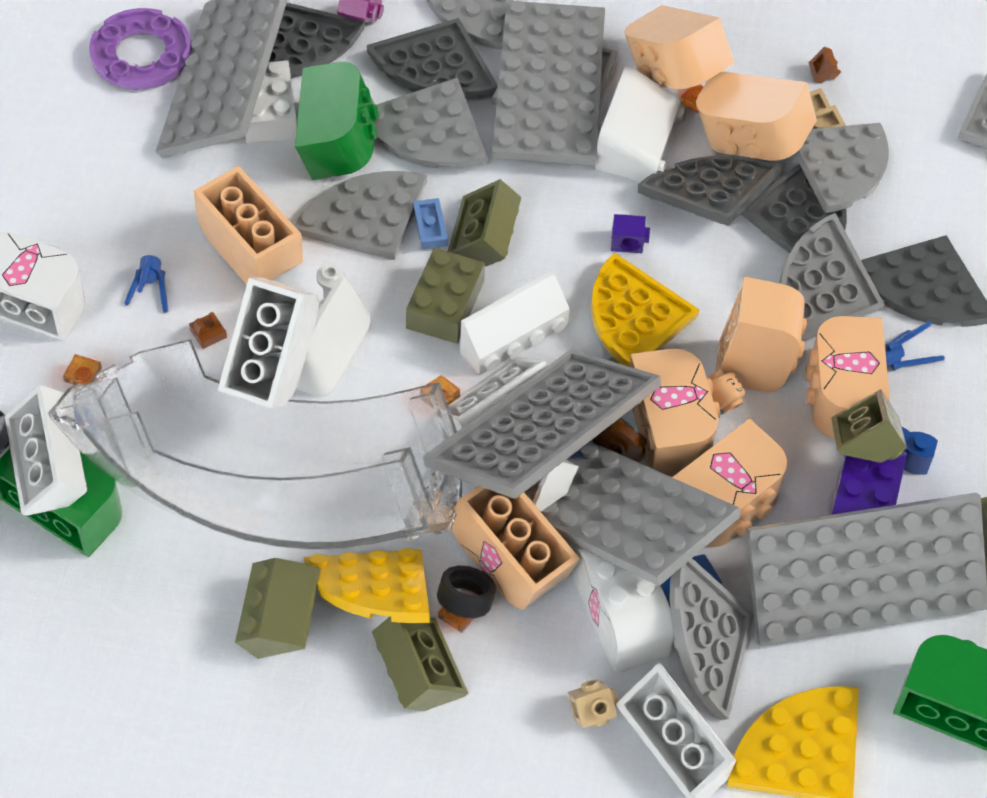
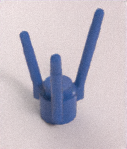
[124,255,168,313]
[885,321,945,371]

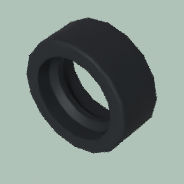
[436,565,497,618]

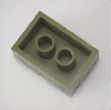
[406,248,485,344]

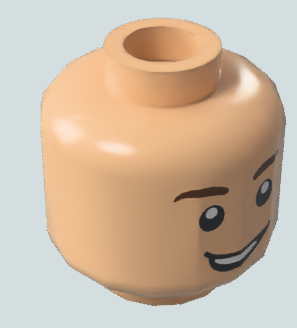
[708,370,745,413]

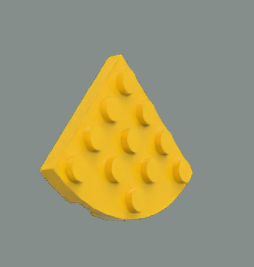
[591,253,700,366]
[304,548,430,623]
[727,686,859,798]

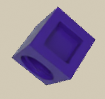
[611,214,650,254]

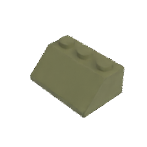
[447,179,521,266]
[831,389,907,463]
[235,558,321,659]
[372,616,469,711]

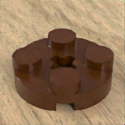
[591,418,647,463]

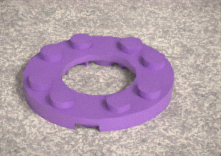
[89,8,191,90]

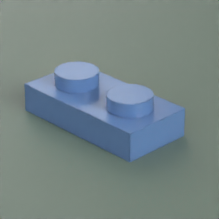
[413,198,448,249]

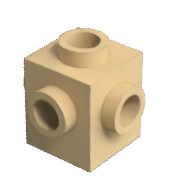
[567,680,618,728]

